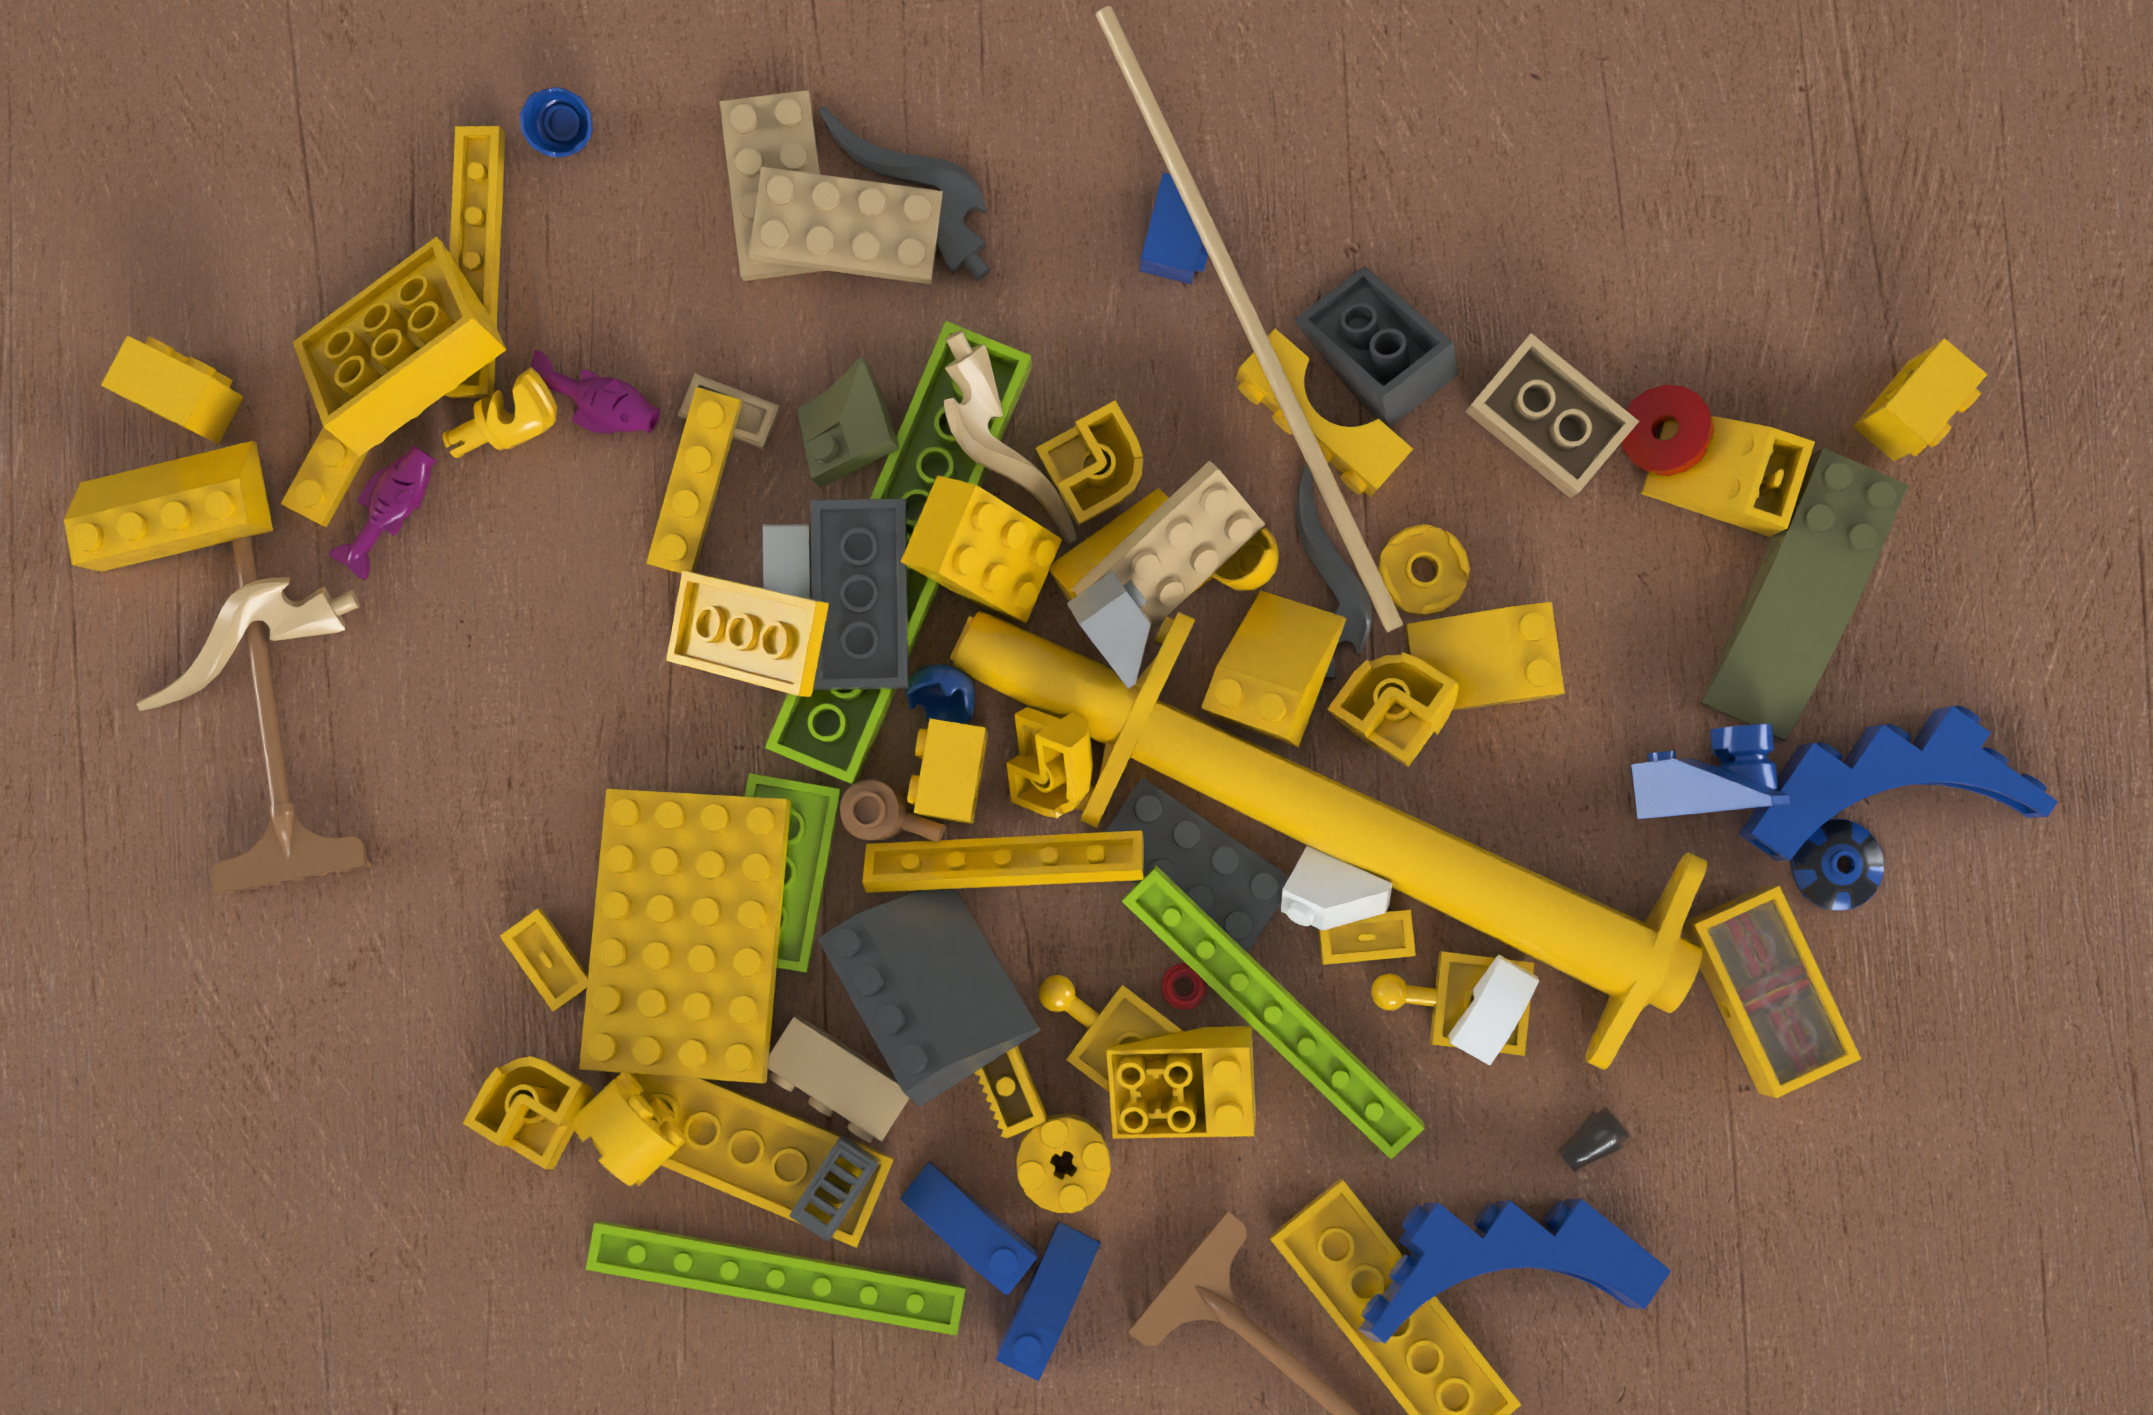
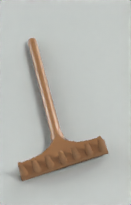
[211,536,372,895]
[1127,1210,1361,1415]

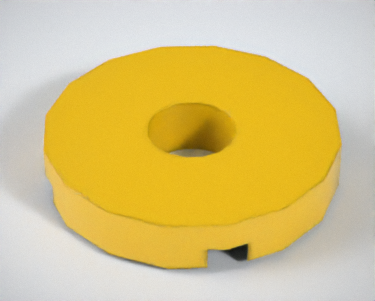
[1377,524,1470,616]

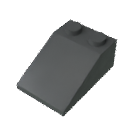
[1295,266,1458,428]

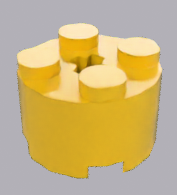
[572,1071,686,1187]
[1016,1112,1111,1213]

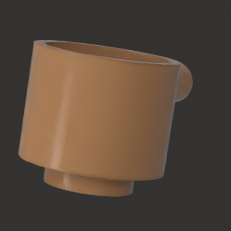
[840,779,945,842]

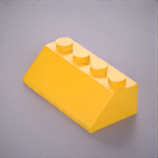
[64,441,273,572]

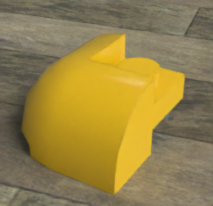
[1035,400,1143,526]
[1328,652,1458,767]
[1006,707,1093,818]
[462,1056,594,1170]

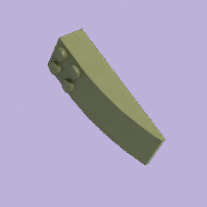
[1700,448,1909,741]

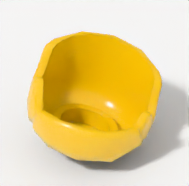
[1212,527,1279,591]

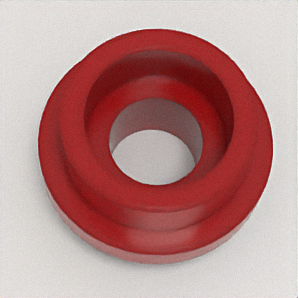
[1161,963,1208,1010]

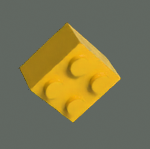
[101,335,244,445]
[1852,338,1987,461]
[907,718,989,825]

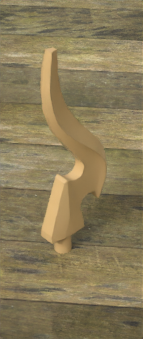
[943,330,1077,544]
[136,577,360,711]

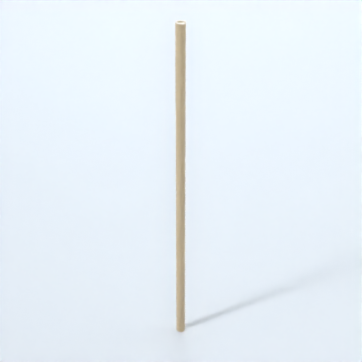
[1095,6,1404,633]

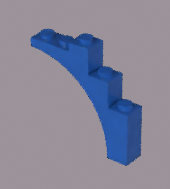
[1738,705,2058,861]
[1358,1199,1671,1343]

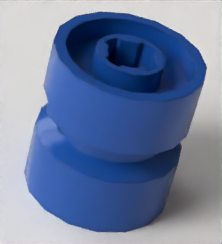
[1710,724,1779,789]

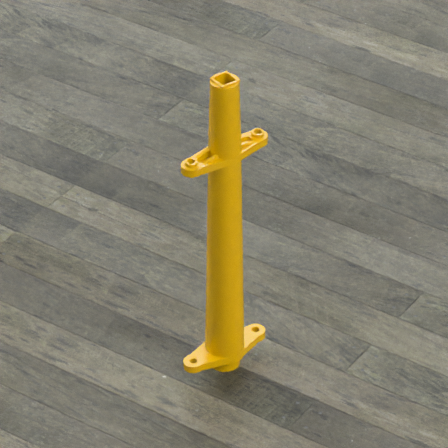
[950,610,1707,1070]

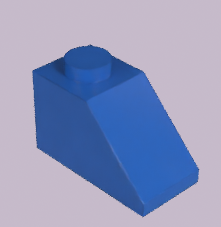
[1139,172,1208,284]

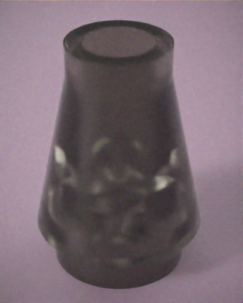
[1558,1107,1630,1173]

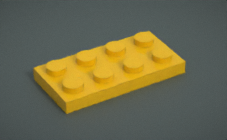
[666,570,829,697]

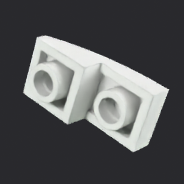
[763,524,810,599]
[1449,954,1539,1065]

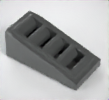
[789,1135,881,1242]

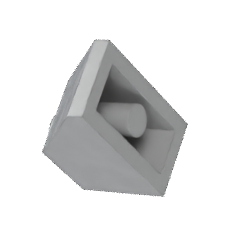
[1067,570,1151,689]

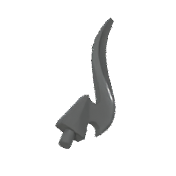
[818,106,991,281]
[1296,462,1372,701]

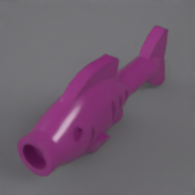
[531,350,661,434]
[329,445,437,580]

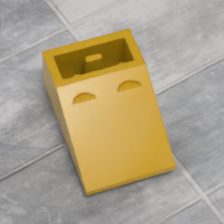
[1641,416,1815,537]
[1106,1026,1256,1139]

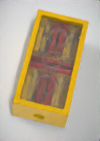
[1682,886,1861,1098]

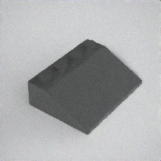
[817,889,1040,1107]

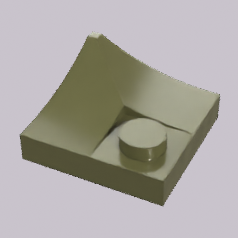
[797,357,899,488]

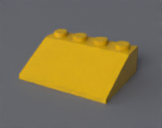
[292,236,506,457]

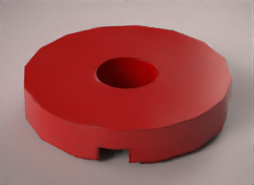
[1621,385,1715,476]

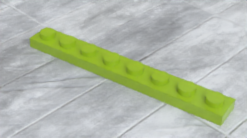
[1122,865,1425,1160]
[585,1220,966,1336]

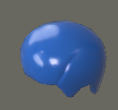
[520,87,593,158]
[905,664,976,724]

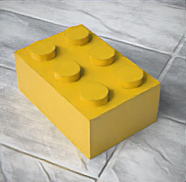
[900,475,1062,623]

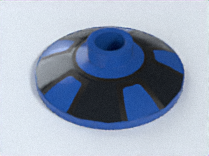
[1791,819,1884,911]

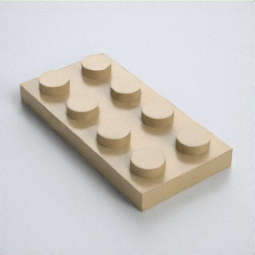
[719,90,827,281]
[749,166,943,285]
[1072,460,1266,633]

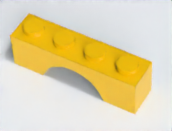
[1235,328,1413,497]

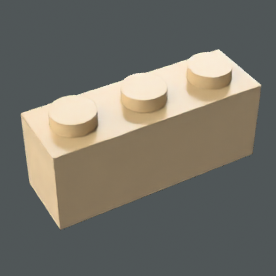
[768,1015,910,1142]

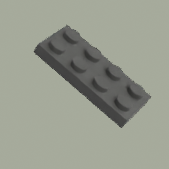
[811,499,909,690]
[1105,777,1290,953]

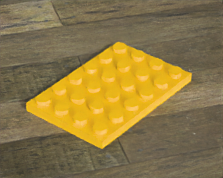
[579,789,791,1083]

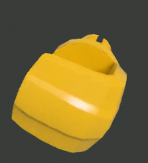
[442,367,557,458]

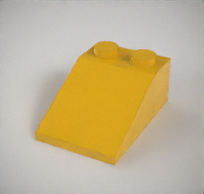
[1201,590,1347,748]
[1405,602,1565,711]

